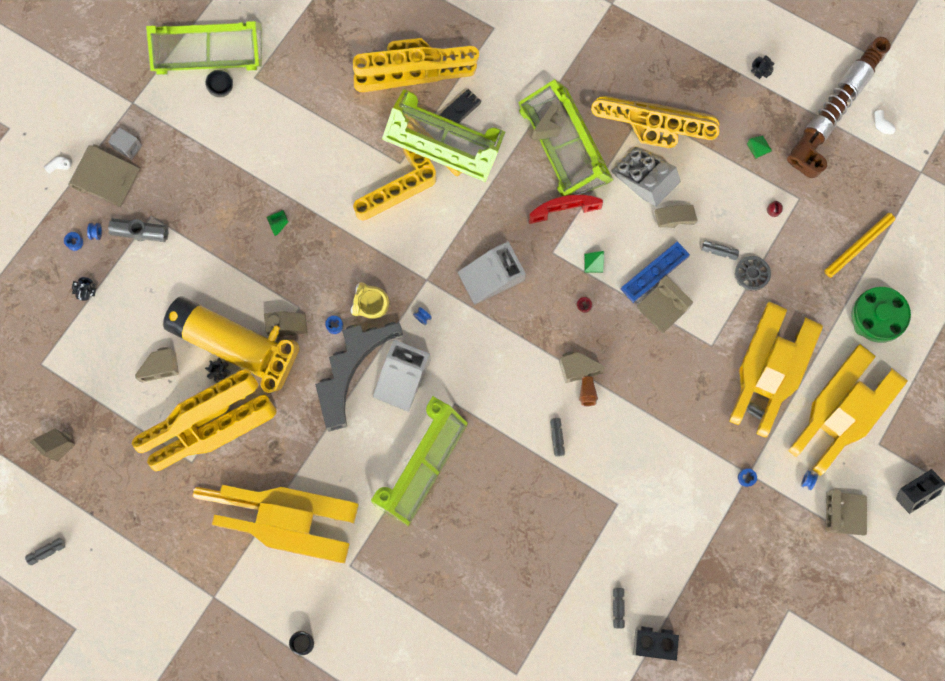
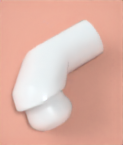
[875,110,896,134]
[44,157,72,174]

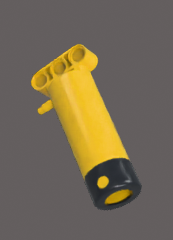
[163,296,300,393]

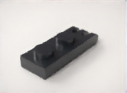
[439,89,482,124]

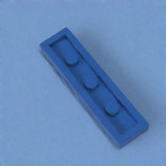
[620,241,690,303]

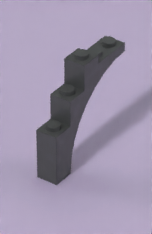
[315,322,403,432]

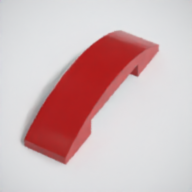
[529,195,603,224]

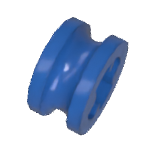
[87,223,102,240]
[64,232,84,251]
[413,307,432,325]
[325,315,343,334]
[738,469,757,487]
[801,470,818,491]

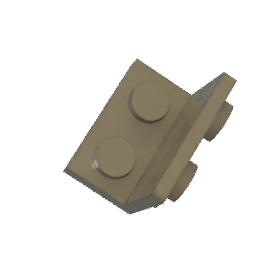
[637,276,693,333]
[825,489,867,536]

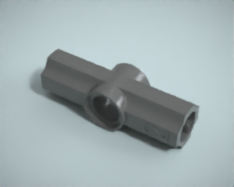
[108,218,169,242]

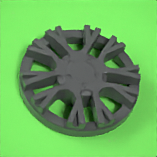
[735,256,771,291]

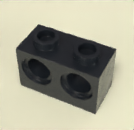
[896,469,945,514]
[633,626,679,661]

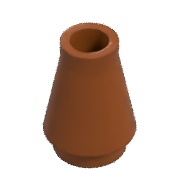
[579,376,598,407]

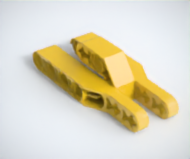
[353,38,479,92]
[591,96,719,148]
[729,301,823,438]
[788,344,908,476]
[132,369,277,471]
[211,485,359,564]

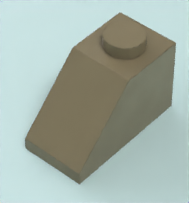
[264,311,308,337]
[135,347,179,383]
[559,351,604,383]
[30,428,75,462]

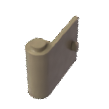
[68,144,140,207]

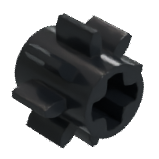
[751,55,775,79]
[72,277,96,301]
[205,358,231,383]

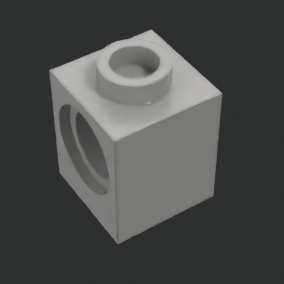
[108,127,142,160]

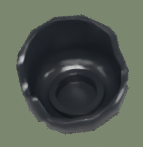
[205,70,233,98]

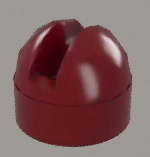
[767,201,783,217]
[577,297,593,313]

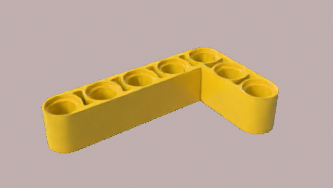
[353,148,437,221]

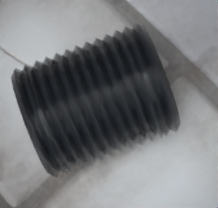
[289,631,314,655]

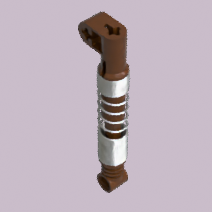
[787,37,891,178]

